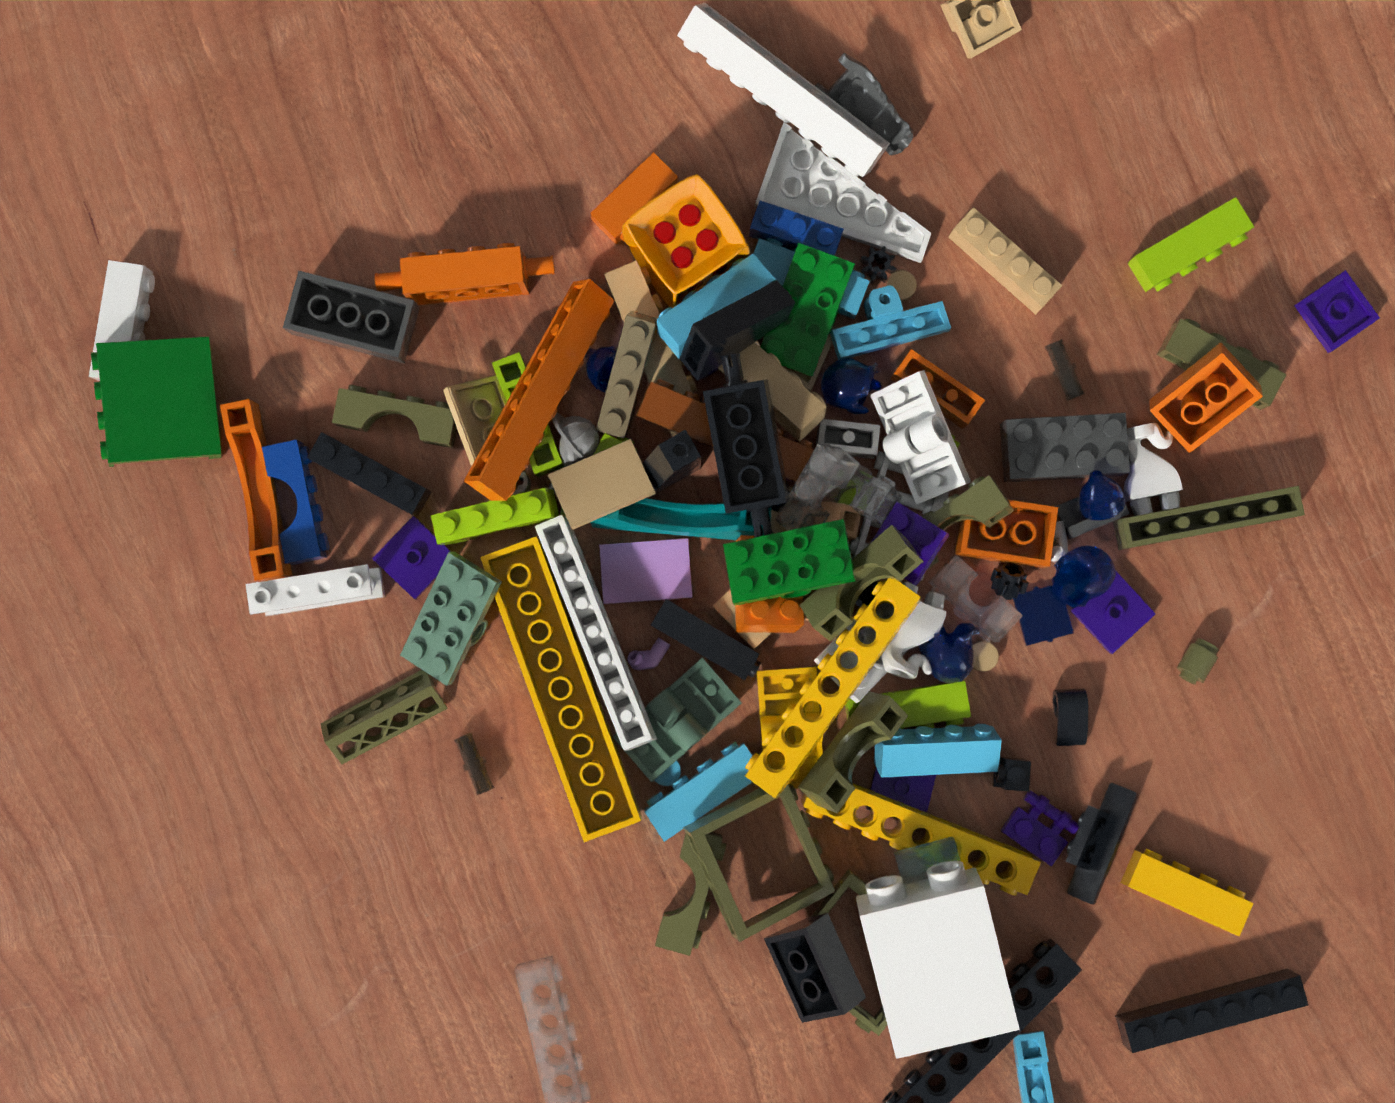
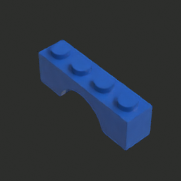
[262,440,329,565]

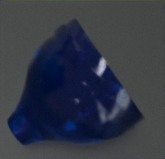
[584,346,617,393]
[1079,470,1125,521]

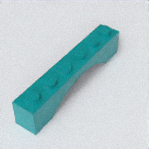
[590,498,772,540]

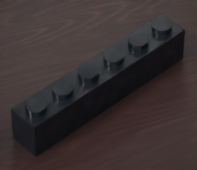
[1115,969,1309,1053]

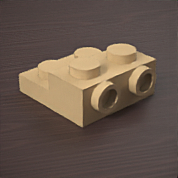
[940,0,1022,58]

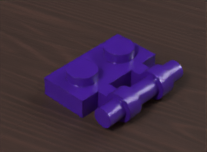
[1000,790,1079,867]

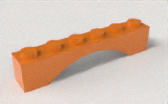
[220,399,293,582]

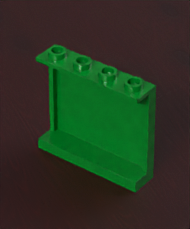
[91,337,221,467]

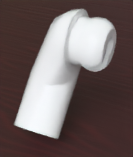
[1051,521,1069,562]

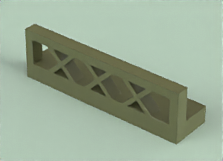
[321,670,448,765]

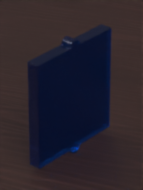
[1013,583,1074,646]

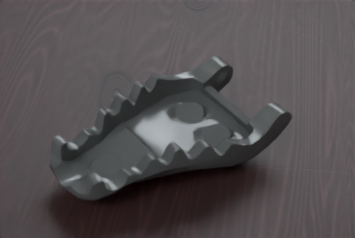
[815,53,914,156]

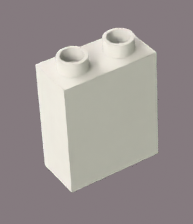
[856,861,1020,1059]

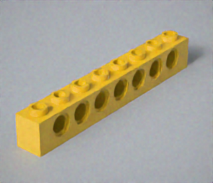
[745,578,921,799]
[801,783,1041,896]

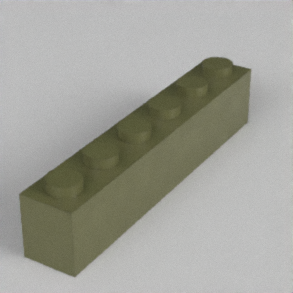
[1113,486,1305,550]

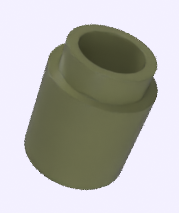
[1177,638,1219,685]

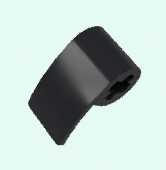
[1052,688,1088,746]

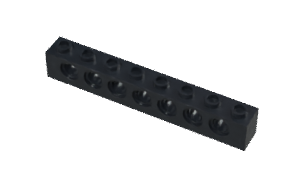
[882,939,1082,1103]

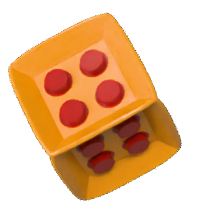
[622,174,750,308]

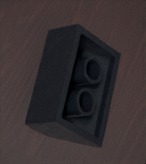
[764,913,866,1023]

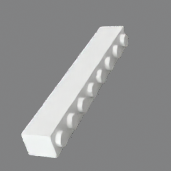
[677,3,890,177]

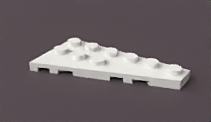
[755,122,931,263]

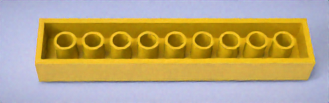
[480,536,642,842]

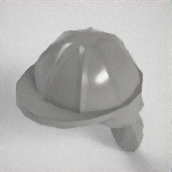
[549,412,599,494]

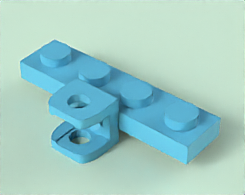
[830,285,951,361]

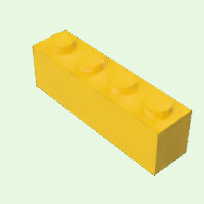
[1120,848,1254,937]

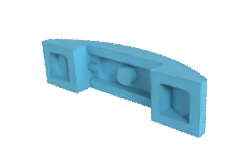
[1013,1031,1054,1103]

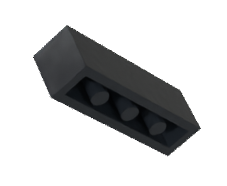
[307,432,432,518]

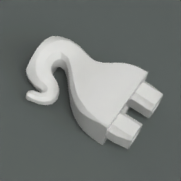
[1123,423,1183,516]
[882,582,947,679]

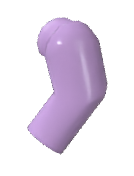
[627,637,670,670]

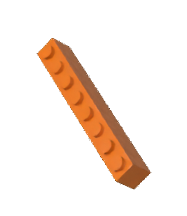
[464,279,615,501]

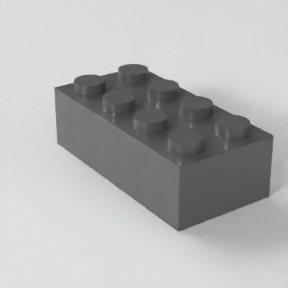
[283,271,420,364]
[1000,413,1130,482]

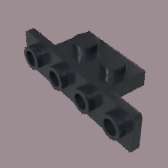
[1066,783,1138,905]

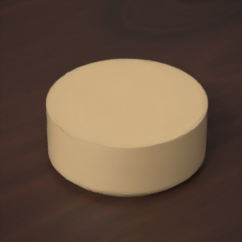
[886,270,917,301]
[967,641,998,671]

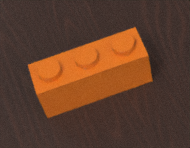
[590,152,679,245]
[890,349,985,429]

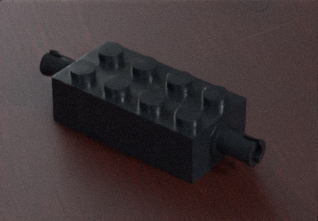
[703,353,790,538]

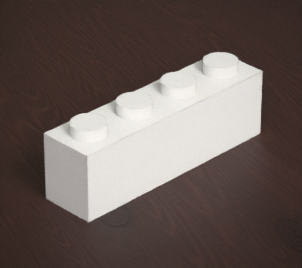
[89,260,155,381]

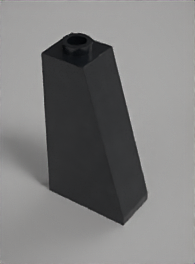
[680,280,795,381]
[642,430,701,497]
[651,599,762,680]

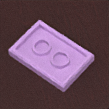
[599,538,692,604]

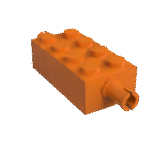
[375,243,555,306]

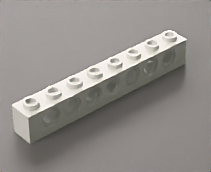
[535,515,657,751]

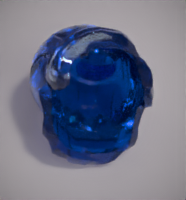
[821,358,882,415]
[1052,545,1116,608]
[918,623,980,684]

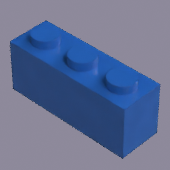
[749,200,844,256]

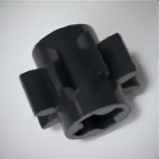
[860,246,896,284]
[990,563,1029,600]

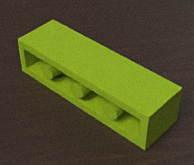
[1128,197,1254,293]
[845,680,971,730]

